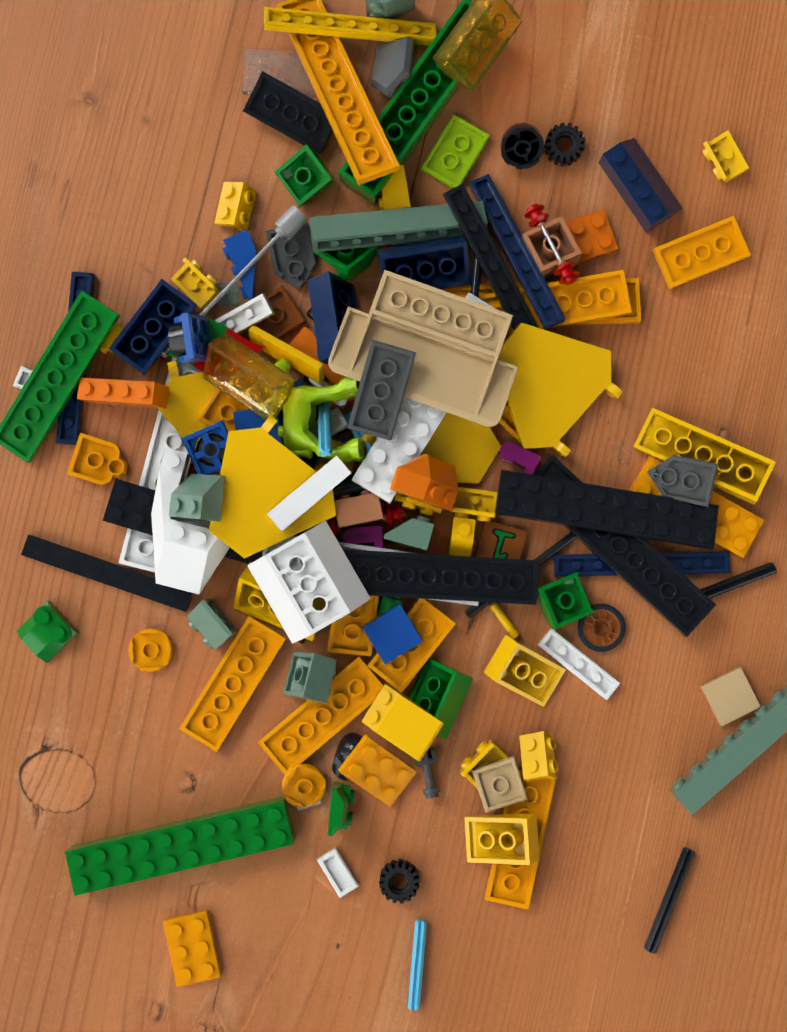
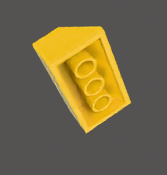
[233,562,326,642]

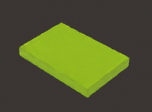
[420,114,490,189]

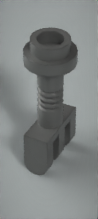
[415,747,440,799]

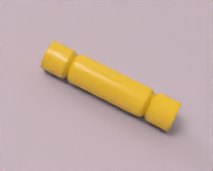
[489,603,520,639]

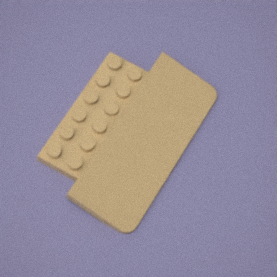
[328,270,518,427]

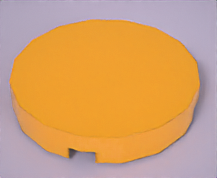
[128,628,173,672]
[282,764,326,808]

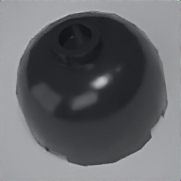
[500,122,544,170]

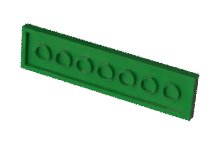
[0,290,121,463]

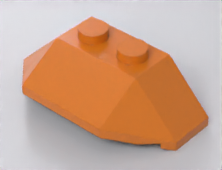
[390,454,458,512]

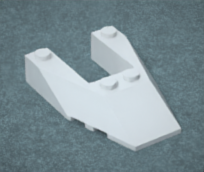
[151,447,230,594]

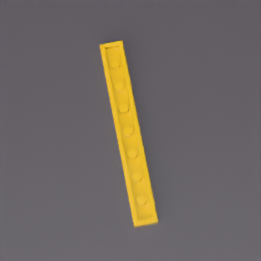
[264,7,437,46]

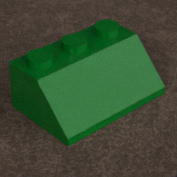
[409,658,473,739]

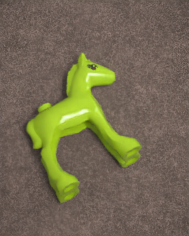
[251,359,367,462]

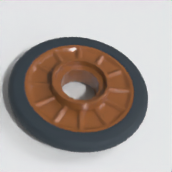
[577,604,626,652]

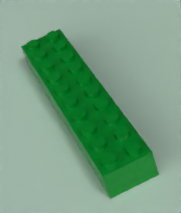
[339,0,500,205]
[65,796,295,896]

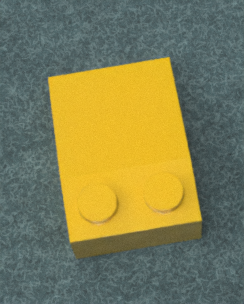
[484,635,566,707]
[361,684,444,762]
[464,814,540,865]

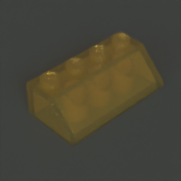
[433,0,523,91]
[203,333,295,420]

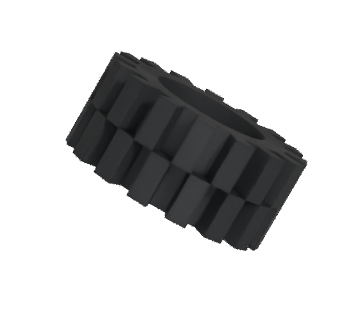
[544,122,585,167]
[379,859,419,904]

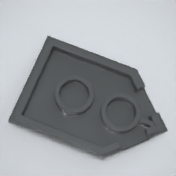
[371,37,415,98]
[266,223,317,290]
[647,455,718,507]

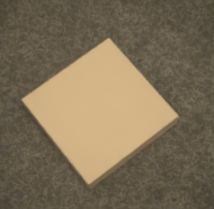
[700,667,761,726]
[472,756,528,813]

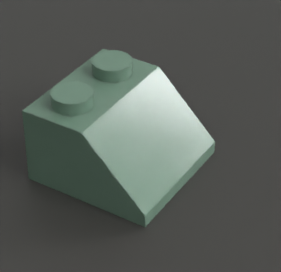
[366,0,415,19]
[169,474,225,521]
[384,516,434,551]
[187,598,238,650]
[283,652,337,704]

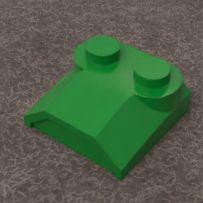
[274,144,334,207]
[315,246,377,280]
[537,572,594,630]
[17,601,79,663]
[328,782,355,836]

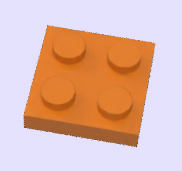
[565,208,618,264]

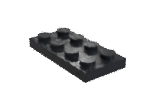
[243,71,333,155]

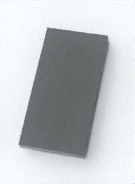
[347,340,416,441]

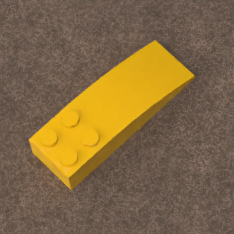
[633,408,776,505]

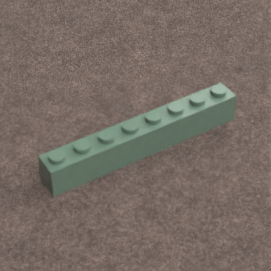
[310,201,488,252]
[670,687,787,815]

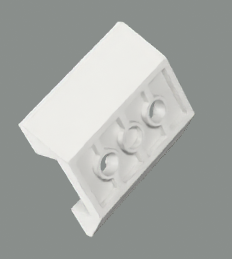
[247,520,371,644]

